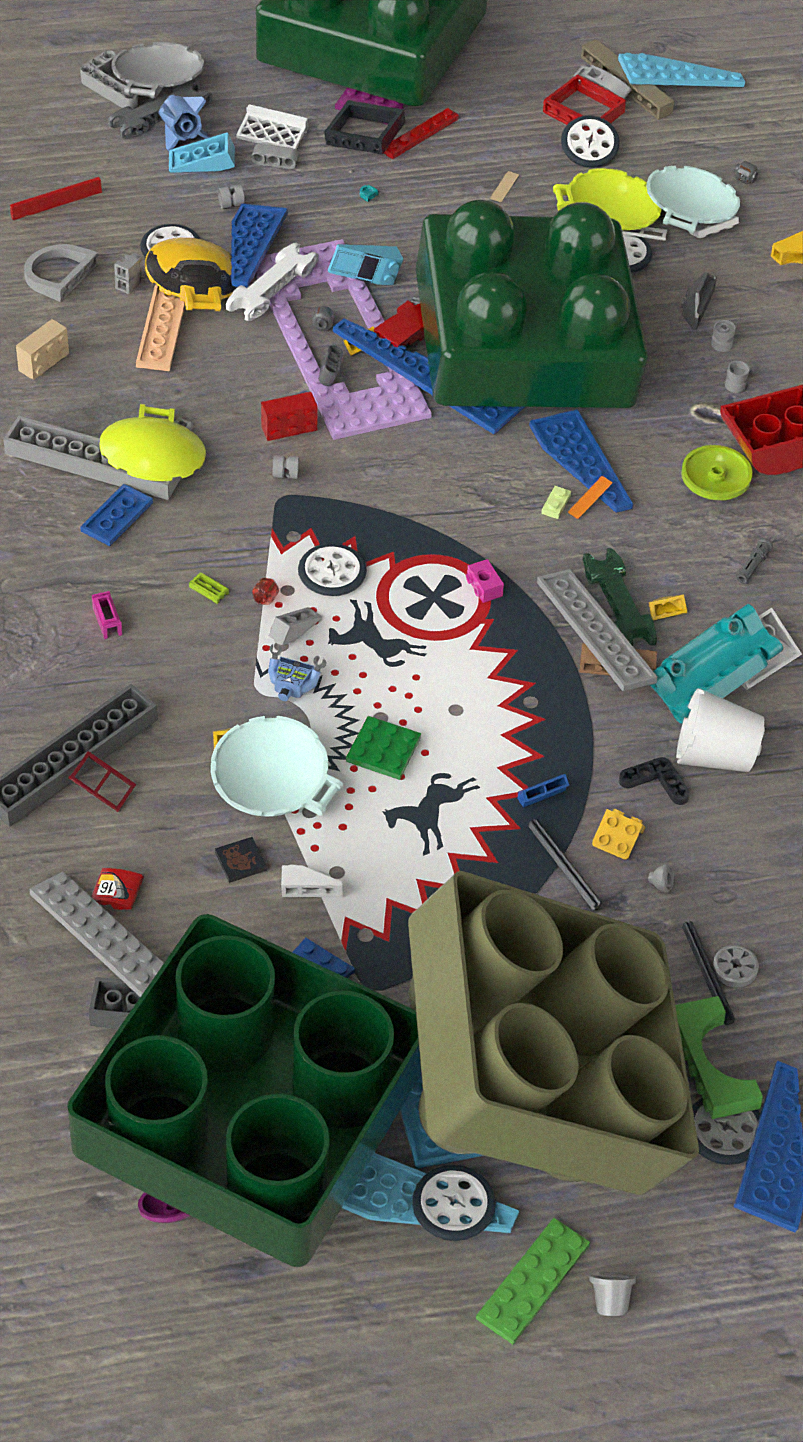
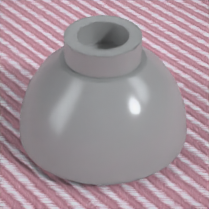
[648,865,674,893]

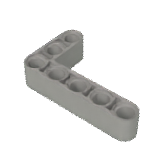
[80,51,138,109]

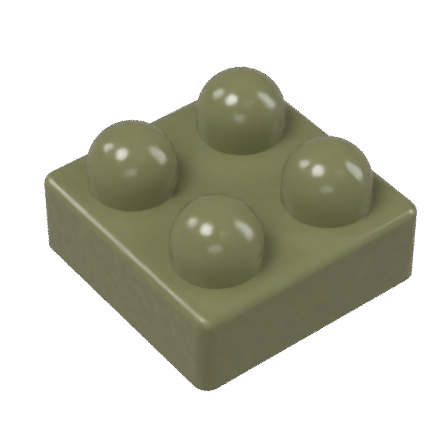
[408,871,699,1195]

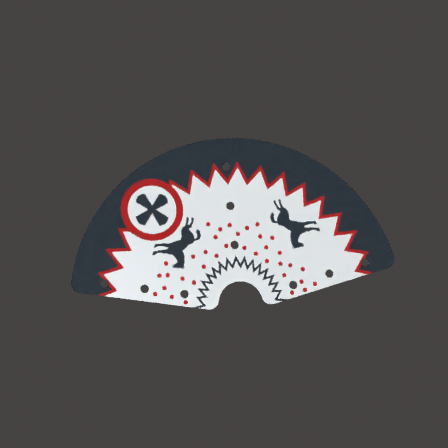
[254,495,593,990]

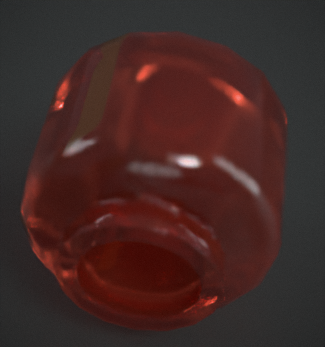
[252,578,279,605]

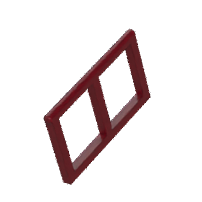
[68,751,137,812]

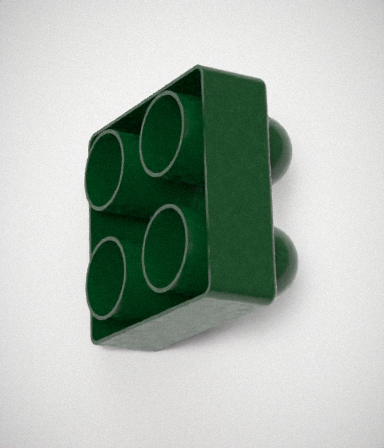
[256,0,487,106]
[416,200,648,408]
[67,914,422,1267]

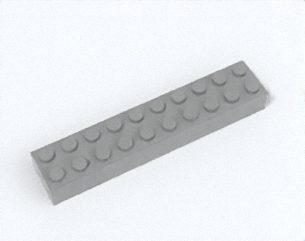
[3,416,181,500]

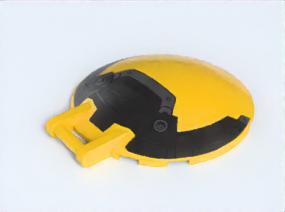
[144,237,238,311]

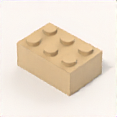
[16,319,69,380]

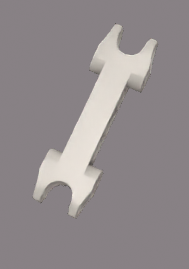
[226,243,318,321]

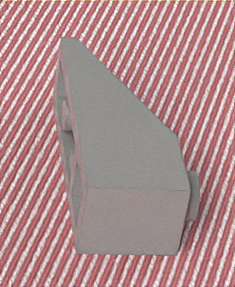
[269,607,322,645]

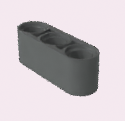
[318,345,343,386]

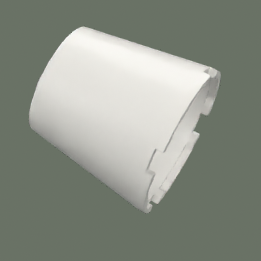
[676,689,765,772]

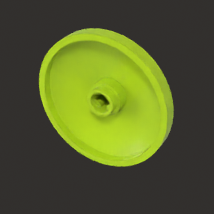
[681,445,752,500]

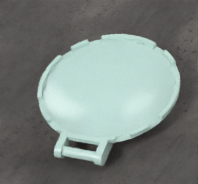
[646,166,740,234]
[211,716,343,816]

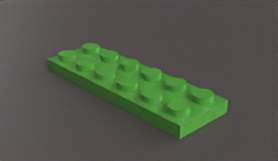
[476,1218,590,1345]

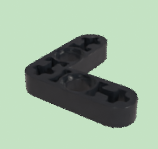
[619,757,690,805]

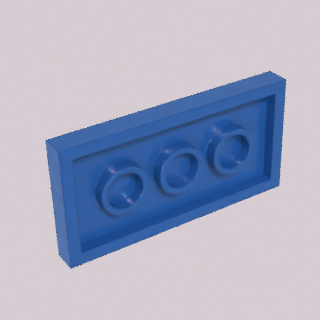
[80,484,153,546]

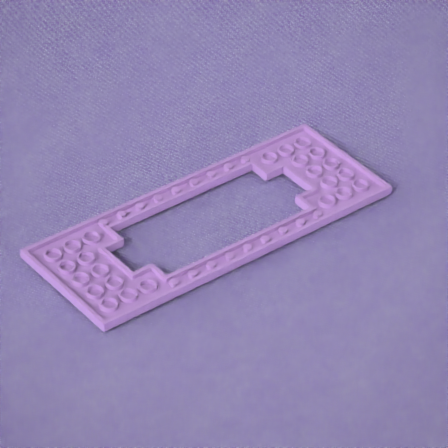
[255,239,431,440]

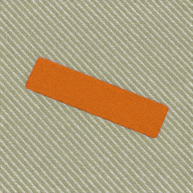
[568,476,612,519]

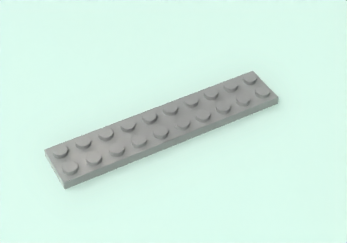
[537,569,657,691]
[30,872,164,997]

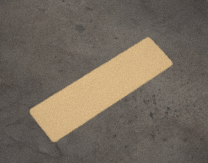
[490,171,519,202]

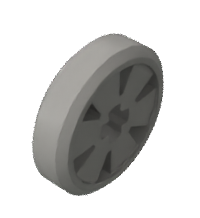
[713,945,759,987]

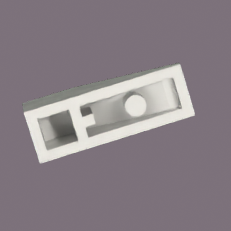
[281,865,343,897]

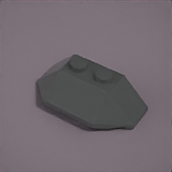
[681,272,717,331]

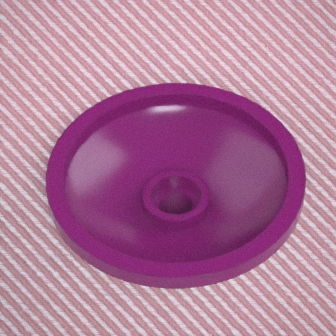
[138,1192,190,1223]

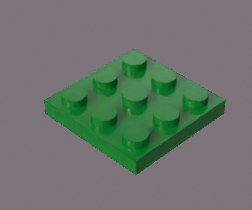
[346,716,421,780]

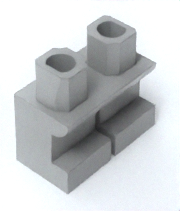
[114,253,142,294]

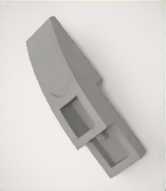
[574,65,631,98]

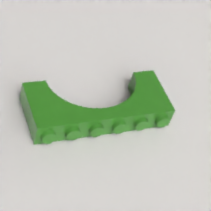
[675,996,763,1119]

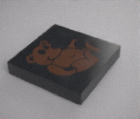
[215,837,267,883]

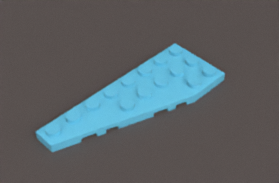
[618,53,745,87]
[342,1153,519,1233]

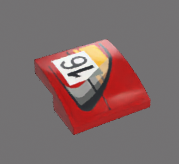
[91,868,144,910]

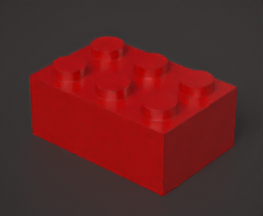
[261,392,318,441]

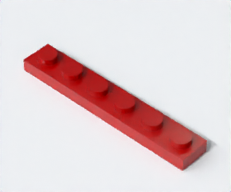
[384,108,459,159]

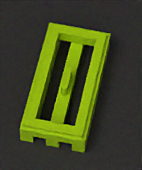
[189,572,229,604]

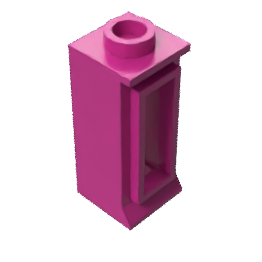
[92,591,122,639]

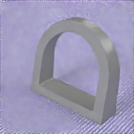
[24,244,98,302]

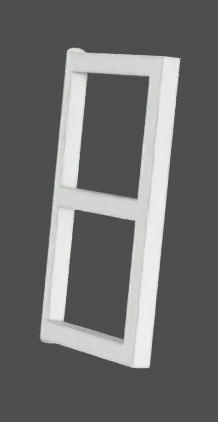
[622,227,667,241]

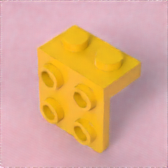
[592,809,646,860]

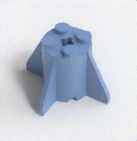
[159,95,210,151]

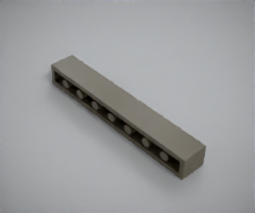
[581,39,674,120]

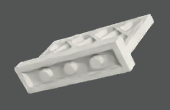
[236,104,308,150]

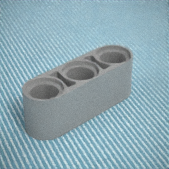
[251,143,299,169]

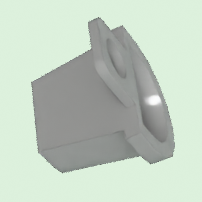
[589,1272,636,1316]

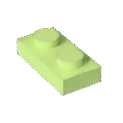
[542,486,571,519]

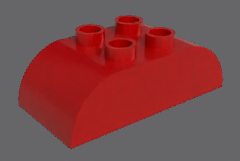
[720,385,803,475]

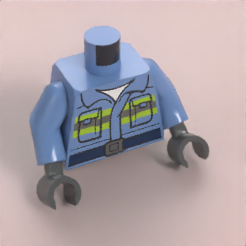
[268,644,327,701]

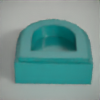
[359,185,379,202]

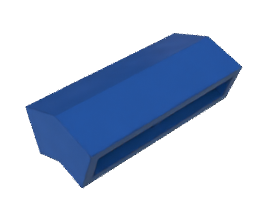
[517,774,569,807]

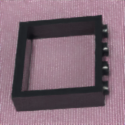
[324,100,406,154]

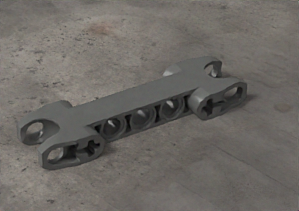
[108,80,212,139]

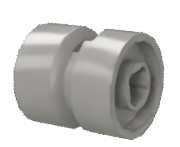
[218,185,244,209]
[711,320,736,352]
[725,361,750,393]
[273,455,299,479]

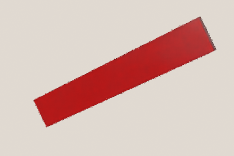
[10,177,102,220]

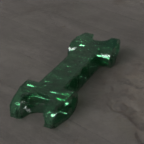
[582,548,657,646]

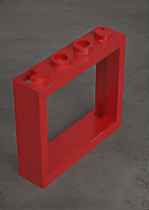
[543,74,626,138]

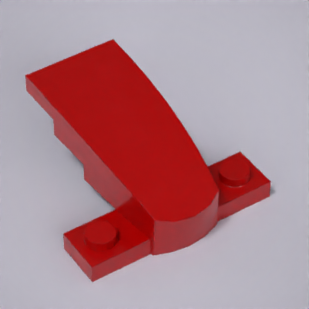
[374,300,425,347]

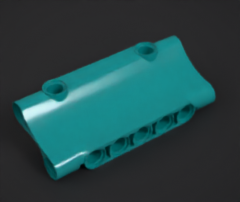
[650,604,783,724]

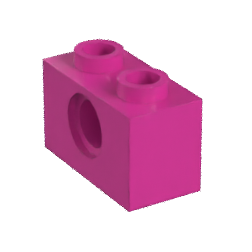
[466,559,504,603]

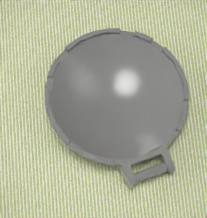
[112,42,204,99]

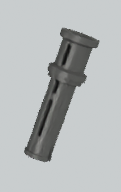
[737,538,773,584]

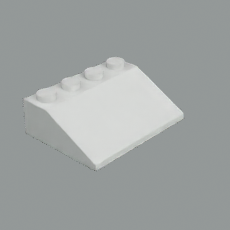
[742,608,802,690]

